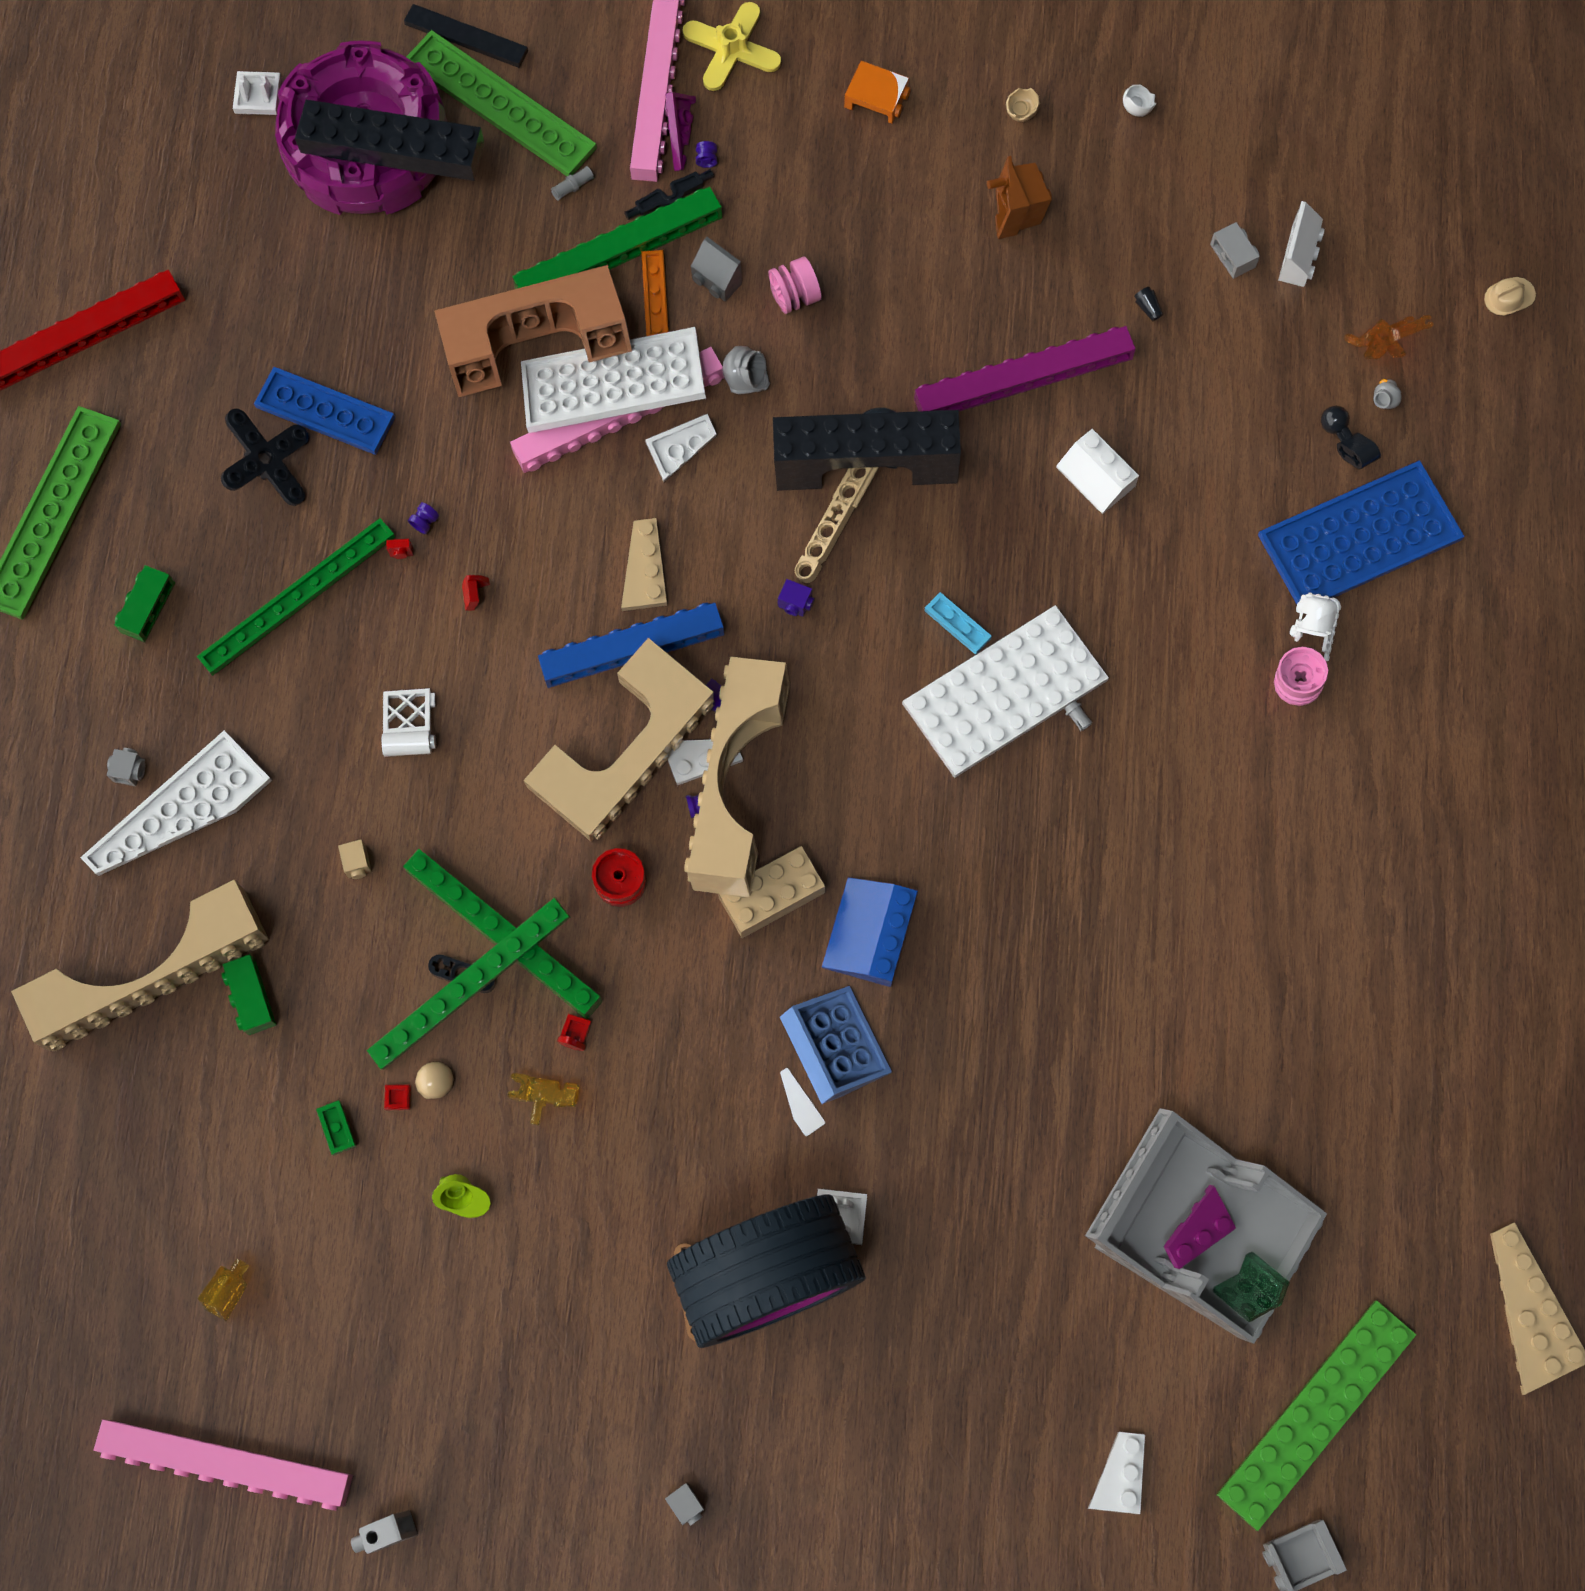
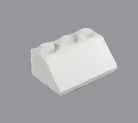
[1278,201,1325,287]
[1056,429,1139,514]

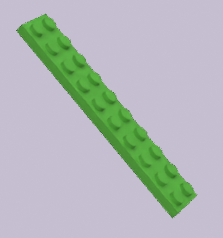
[406,30,597,176]
[0,406,121,620]
[1216,1300,1416,1531]

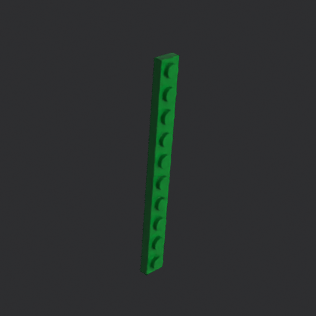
[197,518,395,676]
[367,898,571,1070]

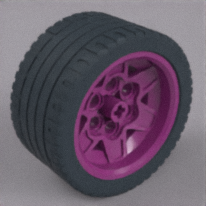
[667,1194,866,1348]

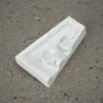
[646,414,716,482]
[667,739,743,785]
[1088,1432,1145,1514]

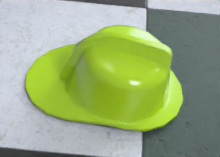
[432,1174,491,1218]

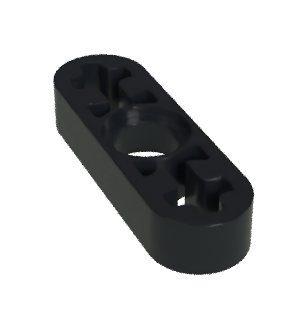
[428,955,496,993]

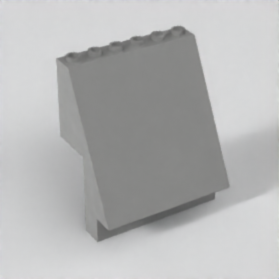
[1085,1109,1327,1344]

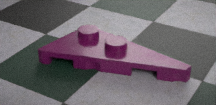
[665,92,696,171]

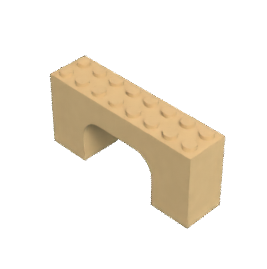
[523,638,714,842]

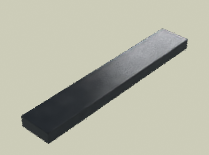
[404,4,528,68]

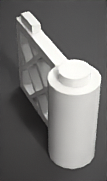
[382,688,436,757]

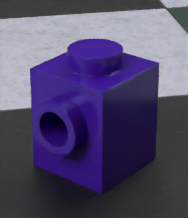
[778,579,815,617]

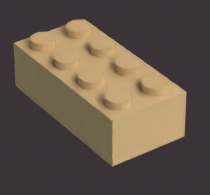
[718,846,825,938]

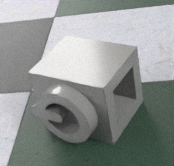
[107,748,145,786]

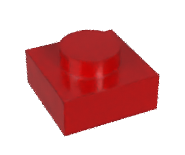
[386,539,413,559]

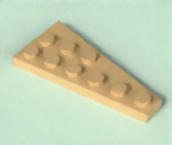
[1490,1222,1585,1395]

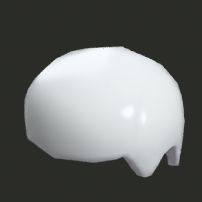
[1123,85,1157,117]

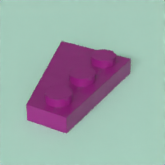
[1163,1185,1236,1269]

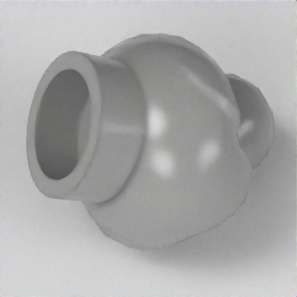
[1373,379,1402,409]

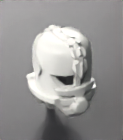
[1290,593,1341,661]

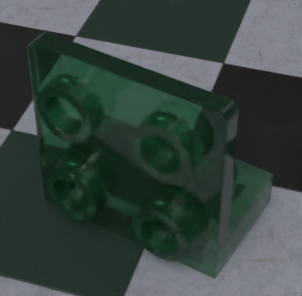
[1213,1252,1290,1322]

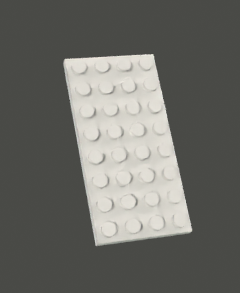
[521,327,706,433]
[902,605,1109,778]

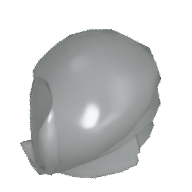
[722,346,770,394]

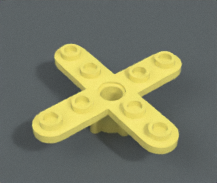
[682,2,781,91]

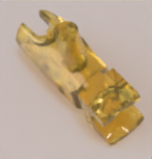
[508,1073,579,1125]

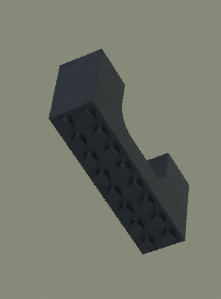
[773,410,961,491]

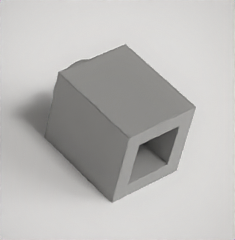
[665,1483,704,1526]

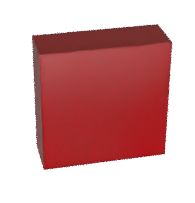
[384,1085,411,1111]

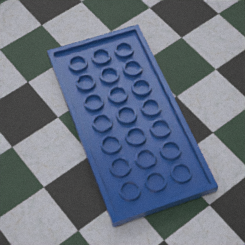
[1258,460,1465,604]

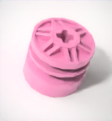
[768,256,821,314]
[1274,647,1328,706]

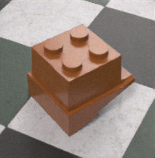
[987,156,1052,239]

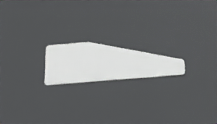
[780,1068,825,1136]

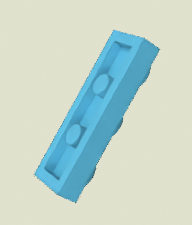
[924,592,992,655]

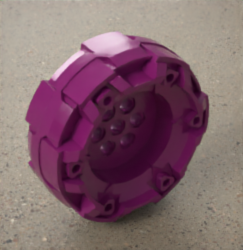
[275,40,447,215]

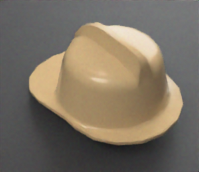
[1484,277,1536,316]

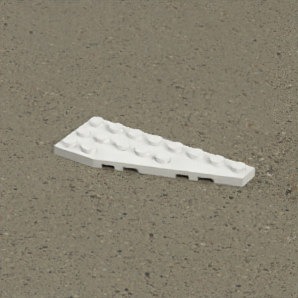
[80,731,272,876]

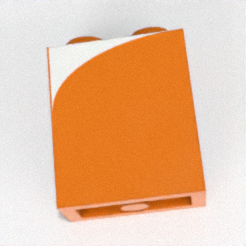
[844,61,911,124]

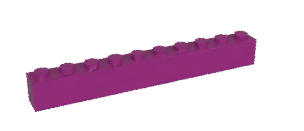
[914,326,1135,411]

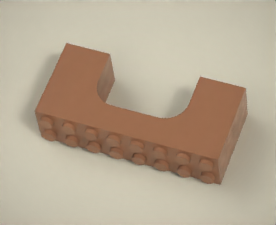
[435,265,632,397]

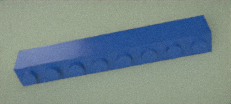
[538,603,724,688]

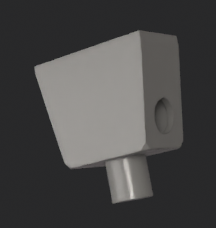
[351,1510,418,1554]

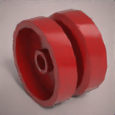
[592,848,647,907]

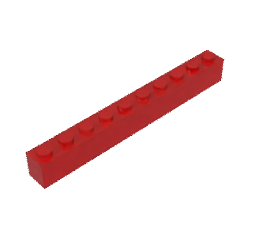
[0,269,185,391]

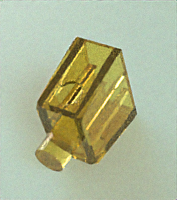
[197,1258,249,1321]

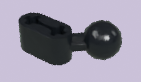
[1321,405,1381,469]

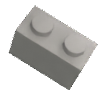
[1210,222,1260,279]

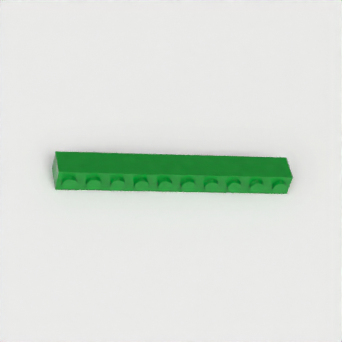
[512,186,722,289]
[403,849,603,1020]

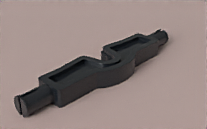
[624,169,714,220]

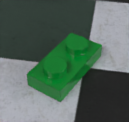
[316,1100,357,1156]

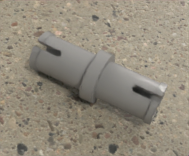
[551,166,594,201]

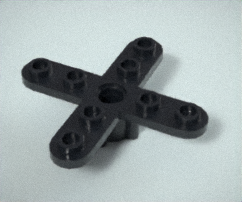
[221,408,309,506]

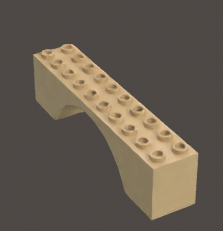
[684,657,790,897]
[11,880,269,1051]

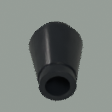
[1134,286,1163,321]

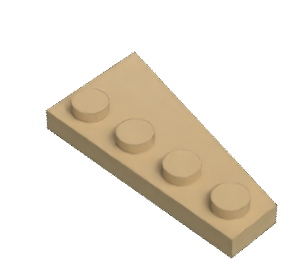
[621,518,667,611]

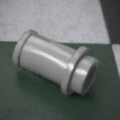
[1065,700,1093,731]

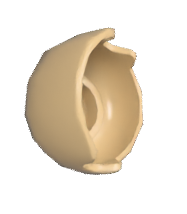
[1006,88,1040,122]
[415,1062,454,1099]

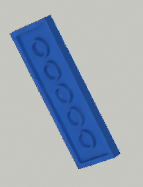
[254,367,395,455]

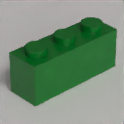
[114,565,175,642]
[221,954,277,1035]

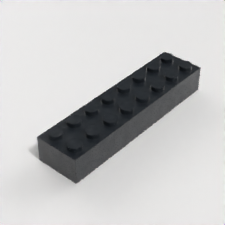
[295,99,484,181]

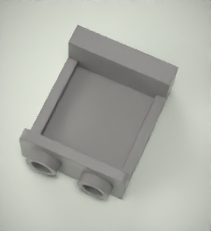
[1262,1519,1347,1591]

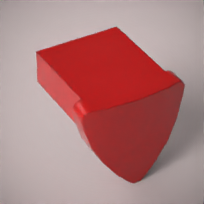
[462,575,490,611]
[557,1014,592,1051]

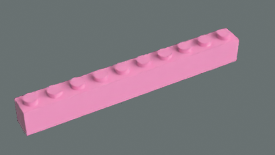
[630,0,685,182]
[510,347,724,473]
[93,1420,353,1511]

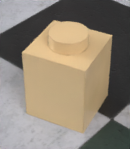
[338,840,372,879]

